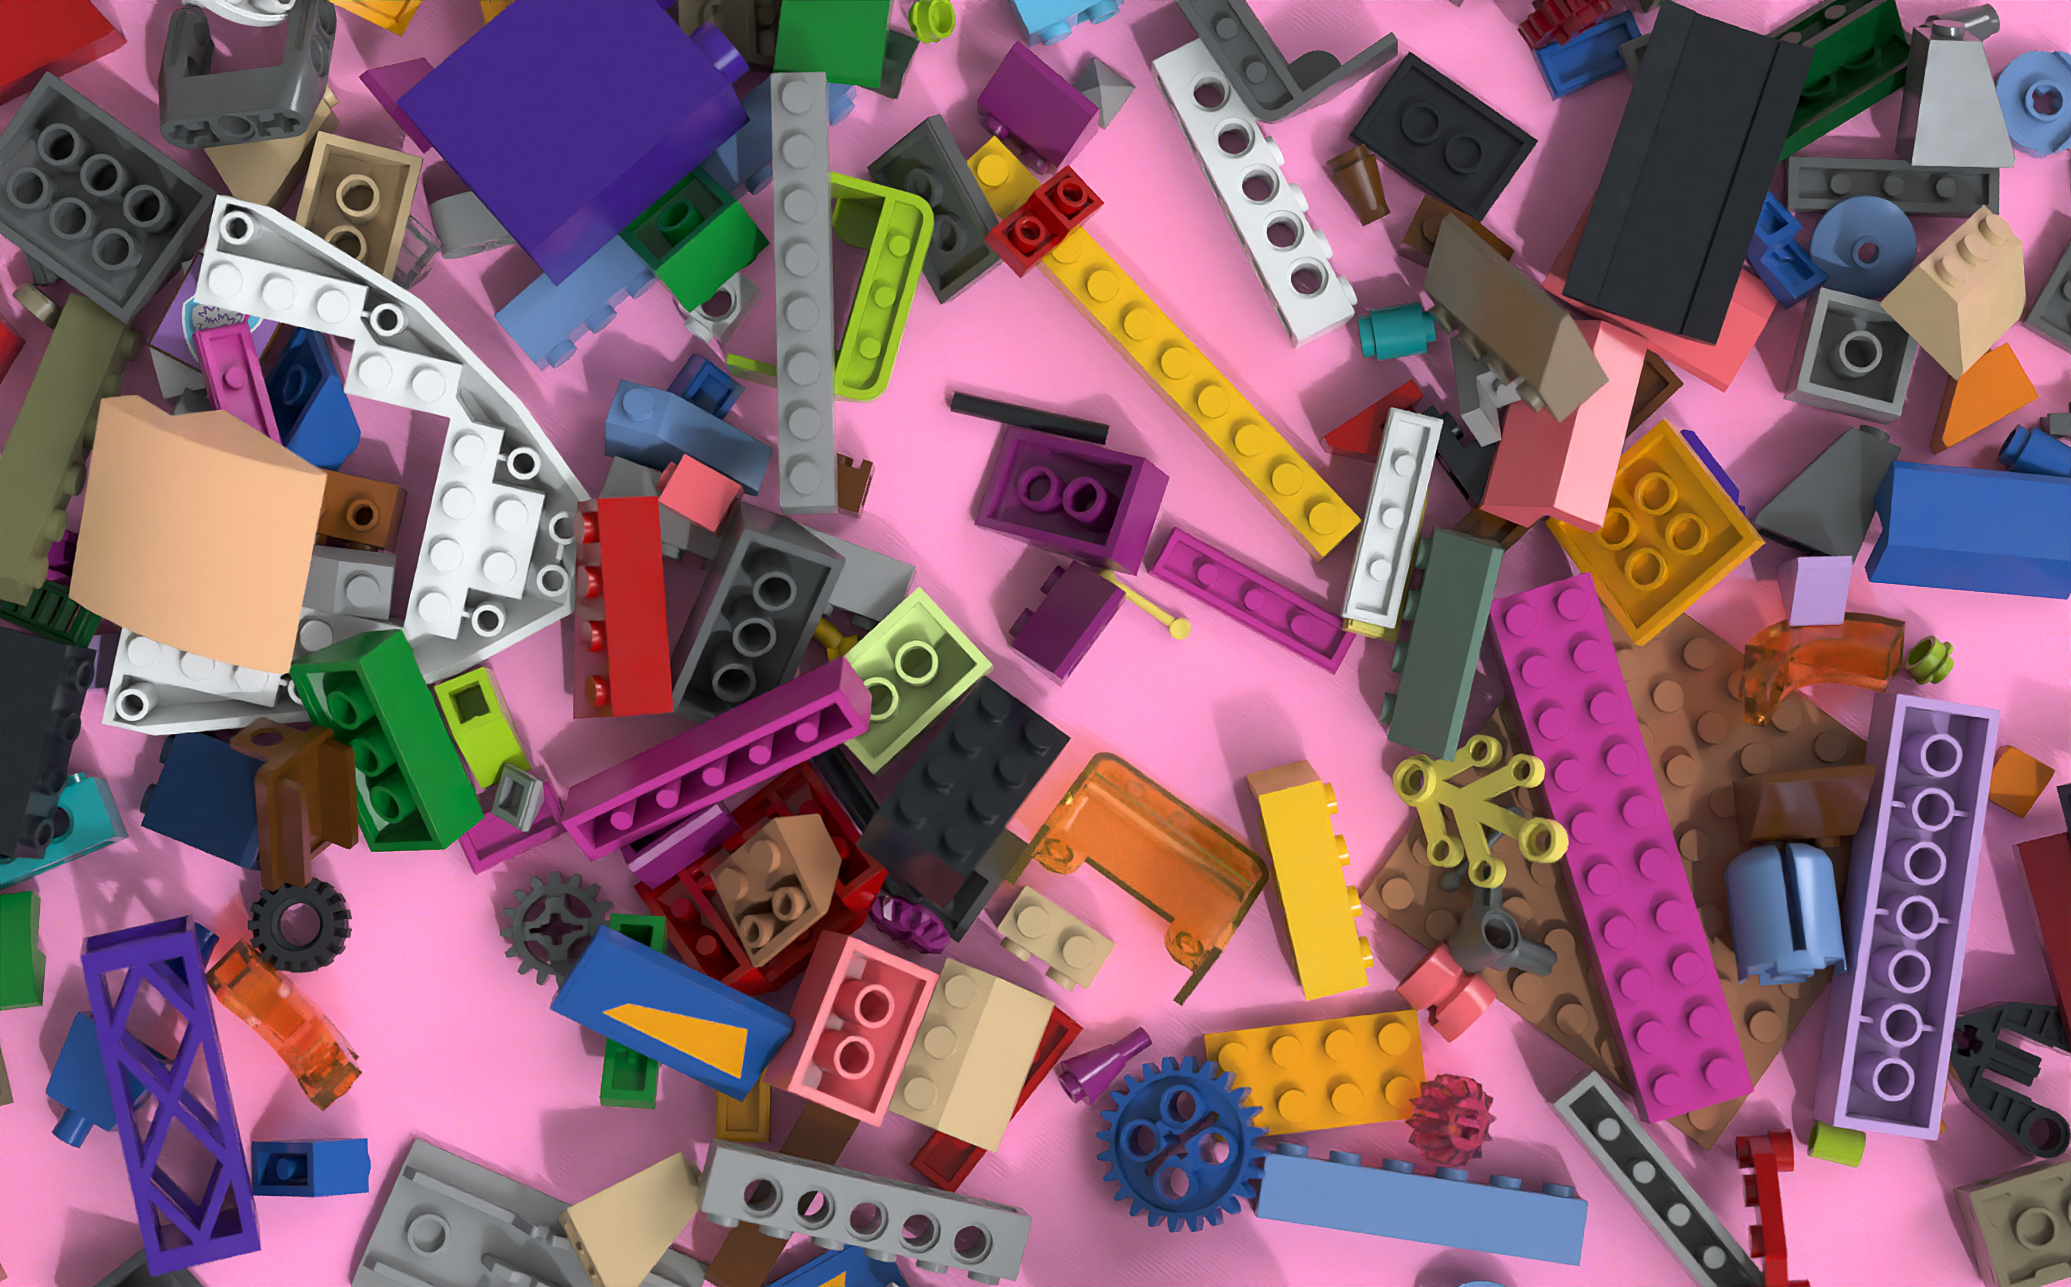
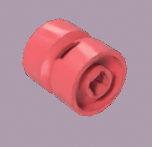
[1395,940,1498,1043]

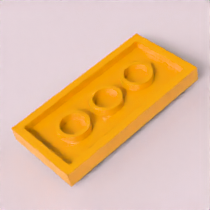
[1203,1009,1430,1142]

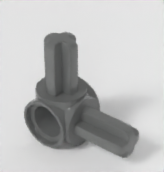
[1449,865,1557,976]

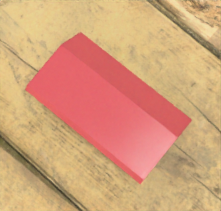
[1541,188,1778,393]
[1479,320,1649,534]

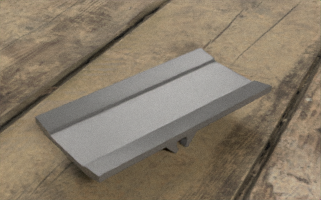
[351,1138,710,1287]

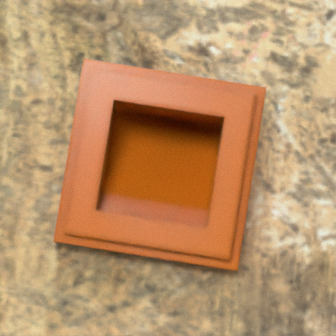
[1988,745,2056,819]

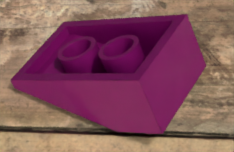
[974,426,1170,576]

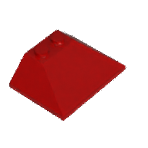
[633,760,888,997]

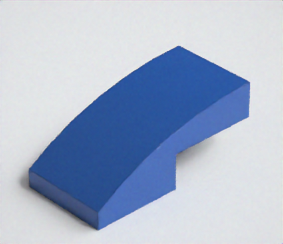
[1747,190,1829,310]

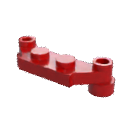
[1735,1128,1811,1287]

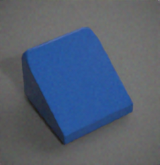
[666,353,746,420]

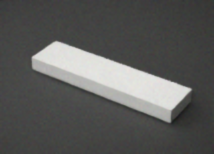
[1340,407,1443,629]

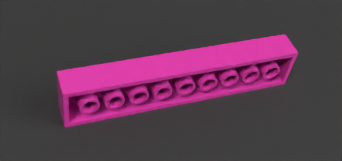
[1485,572,1755,1124]

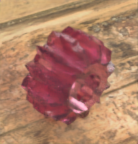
[1404,1073,1498,1167]

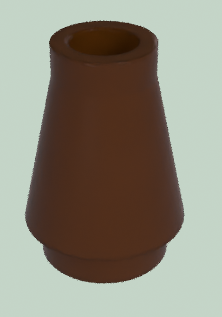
[1326,144,1391,226]

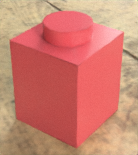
[656,454,745,538]

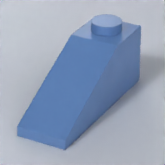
[605,379,773,497]

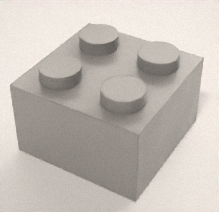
[1783,287,1918,425]

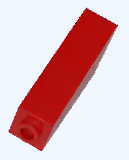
[0,0,128,106]

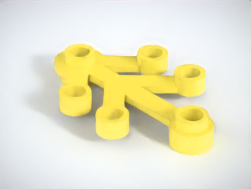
[1393,734,1568,888]

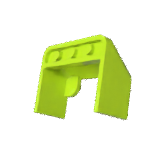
[726,171,934,403]

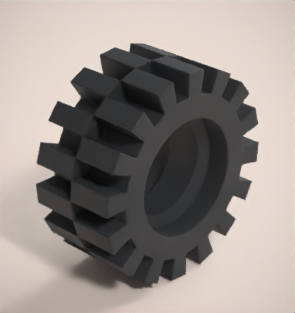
[248,877,352,973]

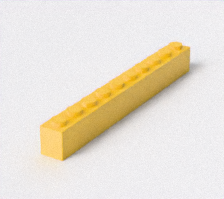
[966,135,1362,563]

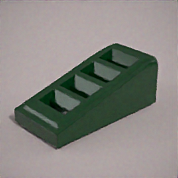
[0,579,102,648]

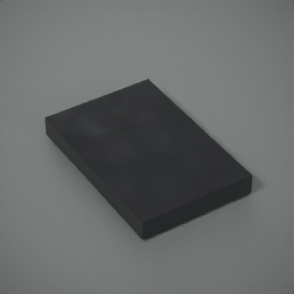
[1348,51,1538,223]

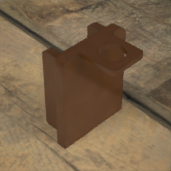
[230,717,359,892]

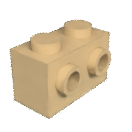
[996,885,1116,992]

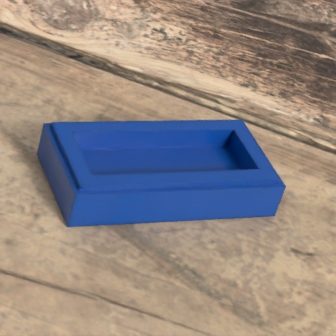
[1532,9,1642,101]

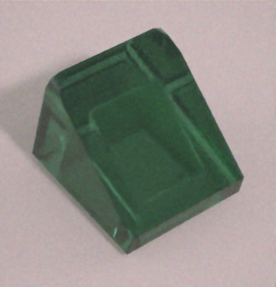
[859,29,920,99]

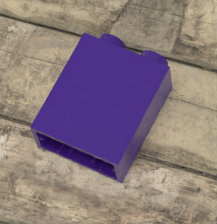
[396,0,750,287]

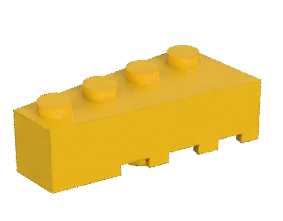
[1246,760,1374,1001]

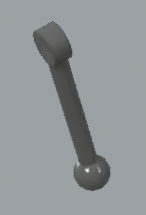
[1440,806,1525,893]

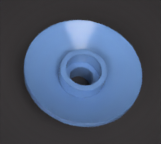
[1809,195,1917,300]

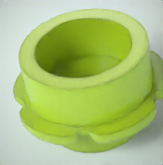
[908,0,956,44]
[1904,635,1955,685]

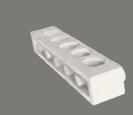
[1151,38,1358,350]

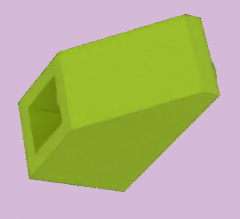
[434,666,532,789]

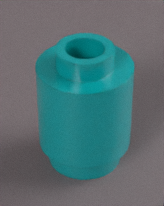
[1357,301,1436,361]

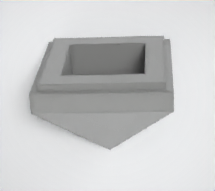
[1072,57,1136,130]
[491,763,545,832]

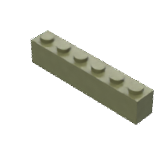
[0,292,142,606]

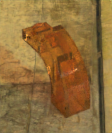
[1738,612,1906,727]
[206,938,363,1111]

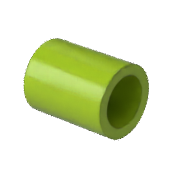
[1807,1120,1866,1168]

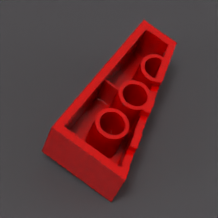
[573,496,673,719]

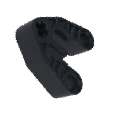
[1947,1001,2071,1159]

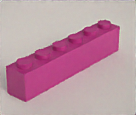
[561,655,872,862]

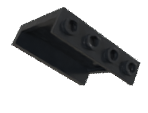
[0,626,97,859]

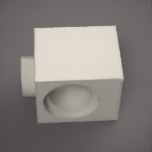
[678,271,763,346]

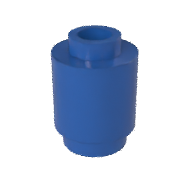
[1996,424,2071,478]

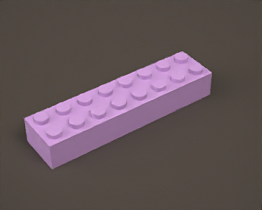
[1812,692,2001,1141]

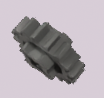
[500,871,614,987]

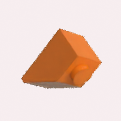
[1929,342,2040,455]

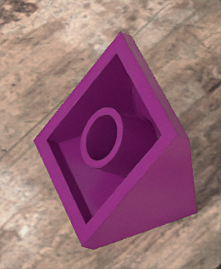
[620,800,742,890]

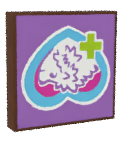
[147,251,285,374]

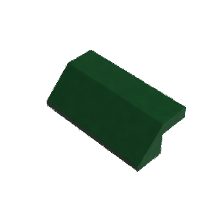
[1765,0,1912,164]

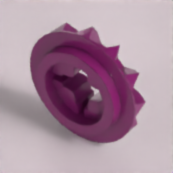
[868,895,950,954]

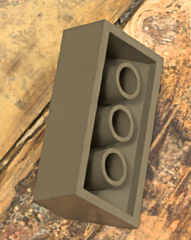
[1423,212,1610,423]

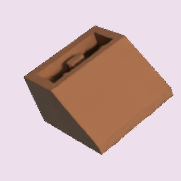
[710,813,841,968]

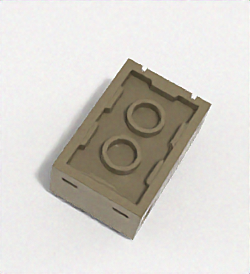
[1953,1152,2071,1287]

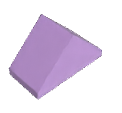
[1776,556,1852,626]

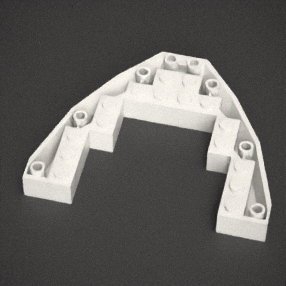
[101,195,591,736]

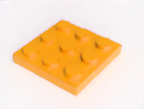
[1545,419,1765,646]

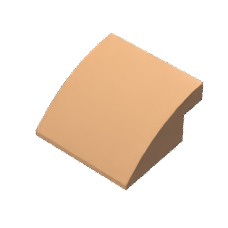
[69,395,327,674]

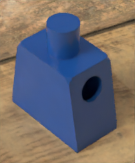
[45,1011,174,1148]

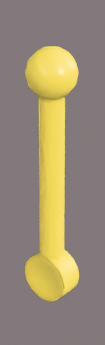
[1097,568,1191,640]

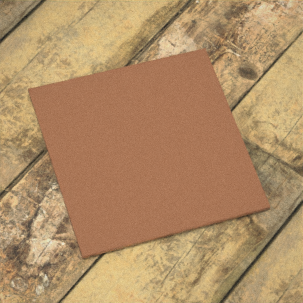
[1359,594,1867,1151]

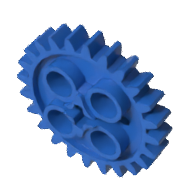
[1096,1056,1270,1233]

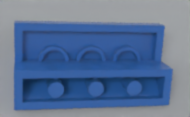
[1864,461,2071,600]

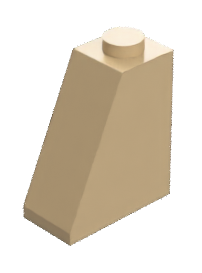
[204,83,341,213]
[558,1151,702,1287]

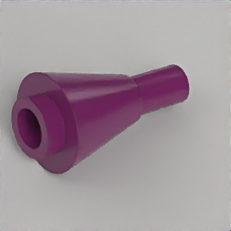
[1057,1026,1152,1107]

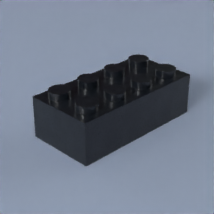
[856,675,1071,910]

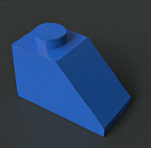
[252,1138,371,1198]

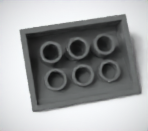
[0,71,222,325]

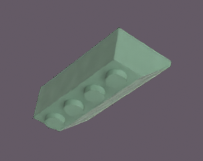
[1378,526,1504,762]

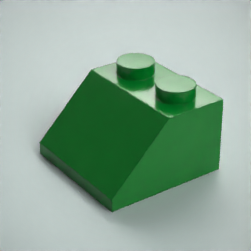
[618,165,770,314]

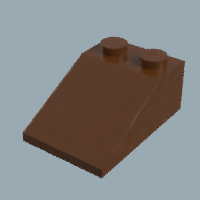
[1732,763,1876,852]

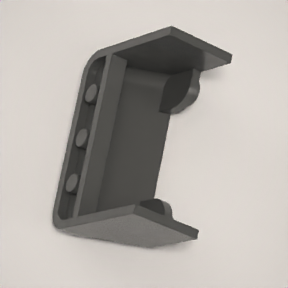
[1174,0,1398,124]

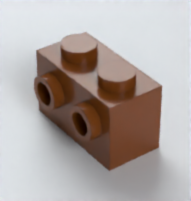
[314,468,408,553]

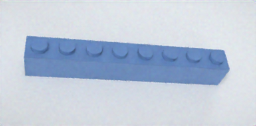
[493,75,857,371]

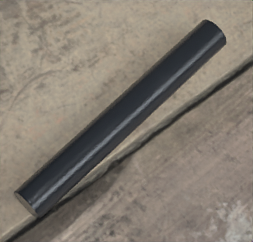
[950,391,1110,445]

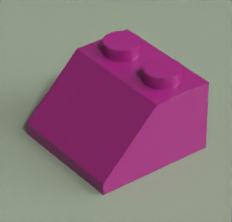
[977,41,1100,176]
[1008,560,1126,687]

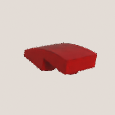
[984,165,1104,279]

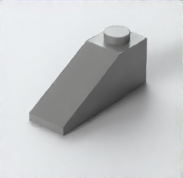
[302,545,397,620]

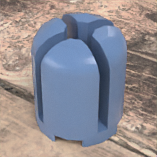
[1725,843,1847,986]

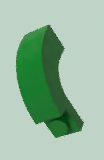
[599,913,668,1109]

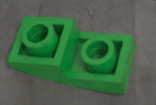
[0,891,46,1011]

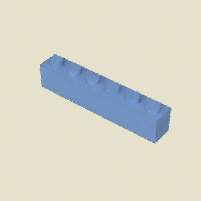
[1254,1142,1589,1267]

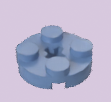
[1994,50,2071,159]

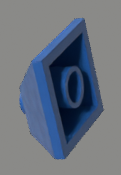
[264,326,361,472]

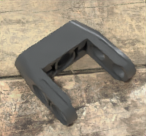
[158,0,337,149]

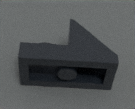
[1420,405,1496,509]

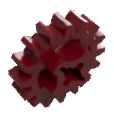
[1517,0,1613,50]

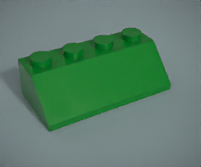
[289,628,485,852]

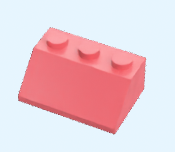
[762,930,939,1128]

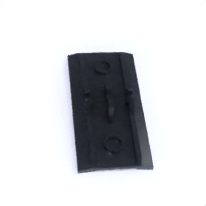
[1561,0,1816,347]

